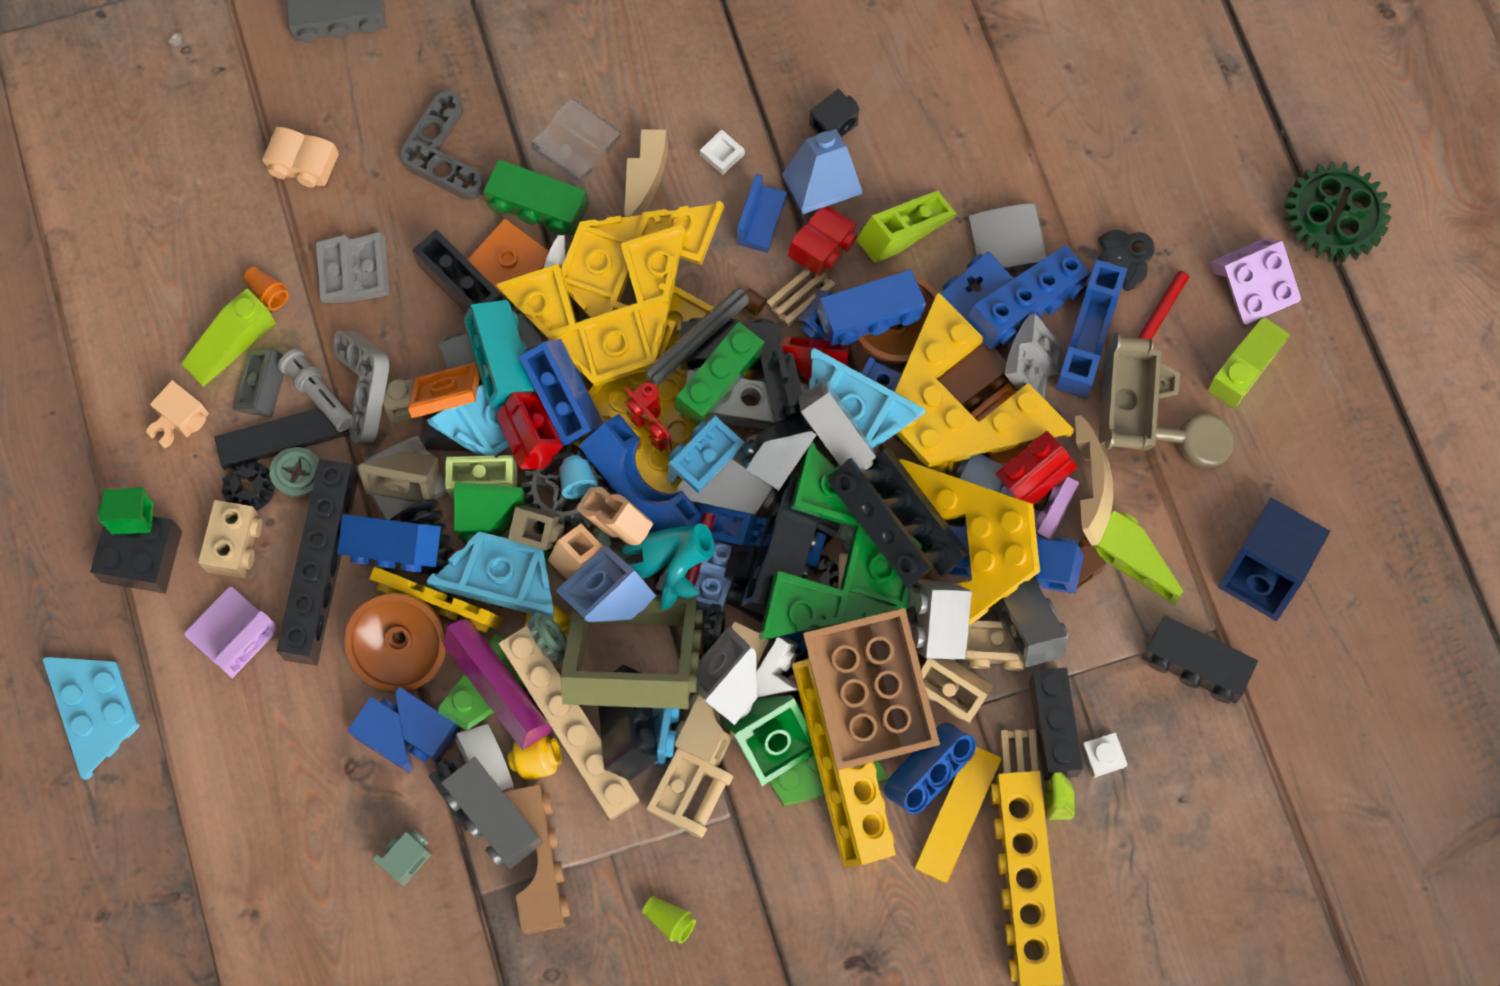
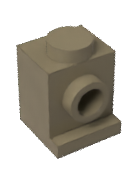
[383,378,421,423]
[508,504,564,551]

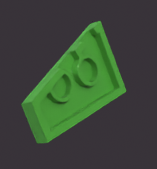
[438,634,527,730]
[769,754,889,806]

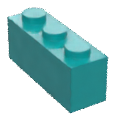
[463,300,535,408]

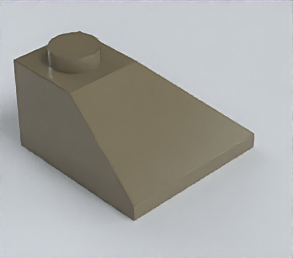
[359,450,440,503]

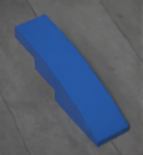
[694,502,826,568]

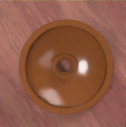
[857,272,938,364]
[344,592,447,692]

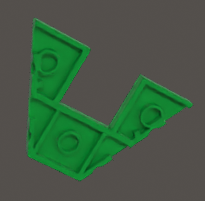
[759,442,922,640]

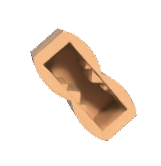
[262,127,339,188]
[577,487,653,545]

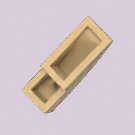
[624,129,668,217]

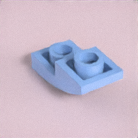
[695,540,733,611]

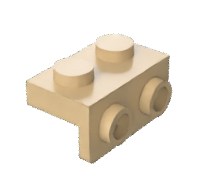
[962,620,1024,671]

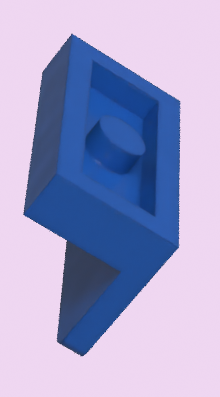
[737,174,787,253]

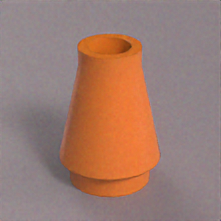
[243,266,289,311]

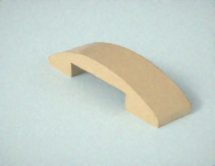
[1075,415,1114,546]

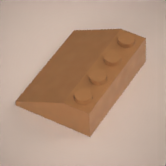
[803,608,940,771]

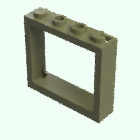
[561,594,703,709]

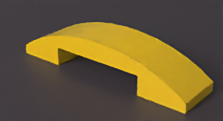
[915,746,1002,884]

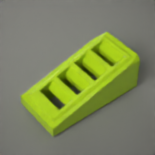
[1045,773,1075,820]

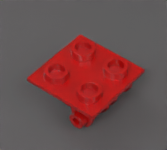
[624,382,673,456]

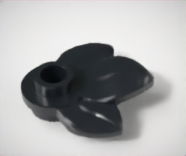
[1097,230,1155,291]

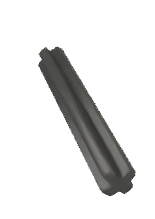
[645,288,749,385]

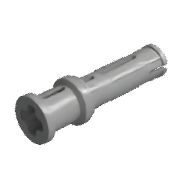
[278,349,355,432]

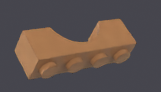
[504,785,571,935]

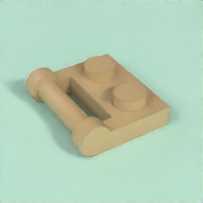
[647,748,733,839]

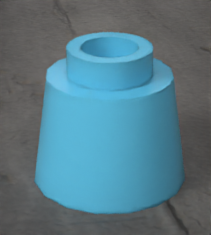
[559,455,598,499]

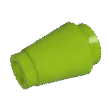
[642,896,696,944]

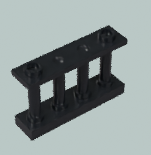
[827,448,969,588]

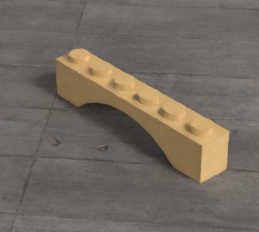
[498,625,639,821]

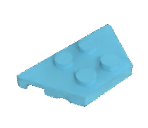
[809,348,926,449]
[427,384,535,456]
[427,532,554,619]
[43,657,140,780]

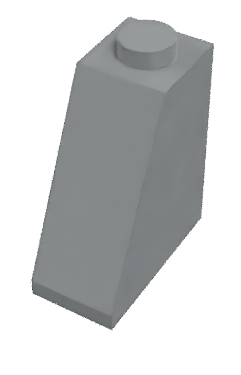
[798,378,876,472]
[674,451,776,514]

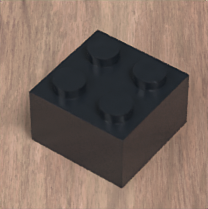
[90,516,182,594]

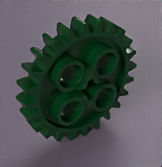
[1284,161,1391,263]

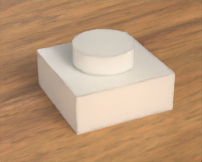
[700,130,745,175]
[1082,732,1128,778]

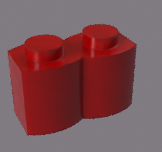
[787,206,857,276]

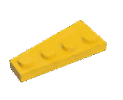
[369,566,504,633]

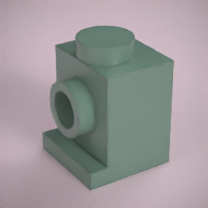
[373,829,431,887]

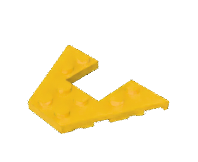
[561,201,724,383]
[497,224,685,387]
[895,293,1074,468]
[899,459,1040,659]

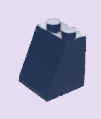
[1218,497,1330,621]

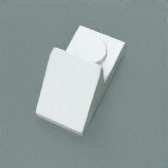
[757,637,799,698]

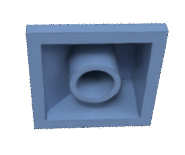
[782,129,863,214]
[556,545,656,622]

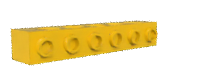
[792,659,896,868]
[990,771,1063,986]

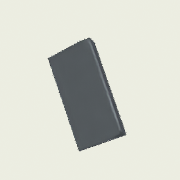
[233,349,284,417]

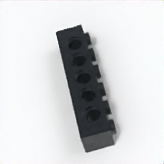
[276,459,359,666]

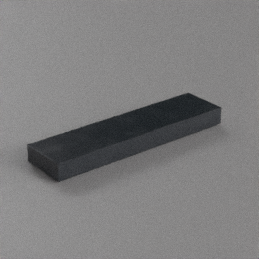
[214,402,350,470]

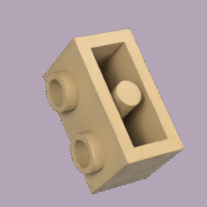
[198,500,263,579]
[921,658,993,723]

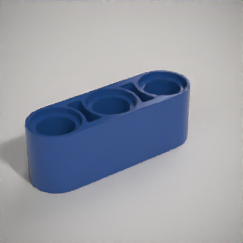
[884,722,976,814]

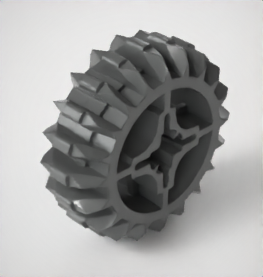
[521,445,611,534]

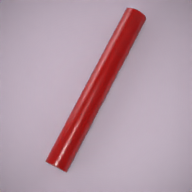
[1138,270,1189,339]

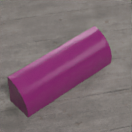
[443,619,551,750]

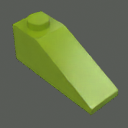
[856,190,957,263]
[181,288,276,387]
[1208,316,1291,409]
[1093,510,1183,605]

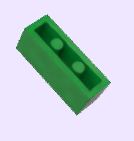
[484,159,589,236]
[674,322,765,426]

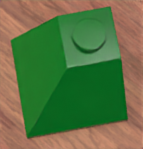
[454,482,528,544]
[721,695,814,786]

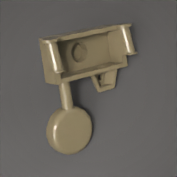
[1099,333,1234,469]

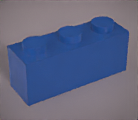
[817,269,926,346]
[518,338,604,446]
[337,514,441,572]

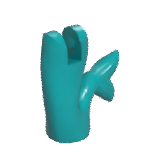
[621,523,715,610]

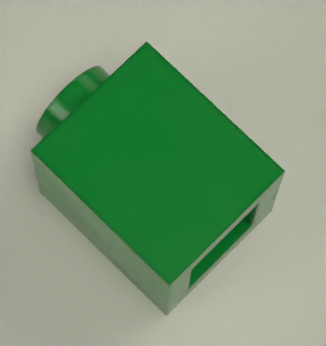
[97,487,154,535]

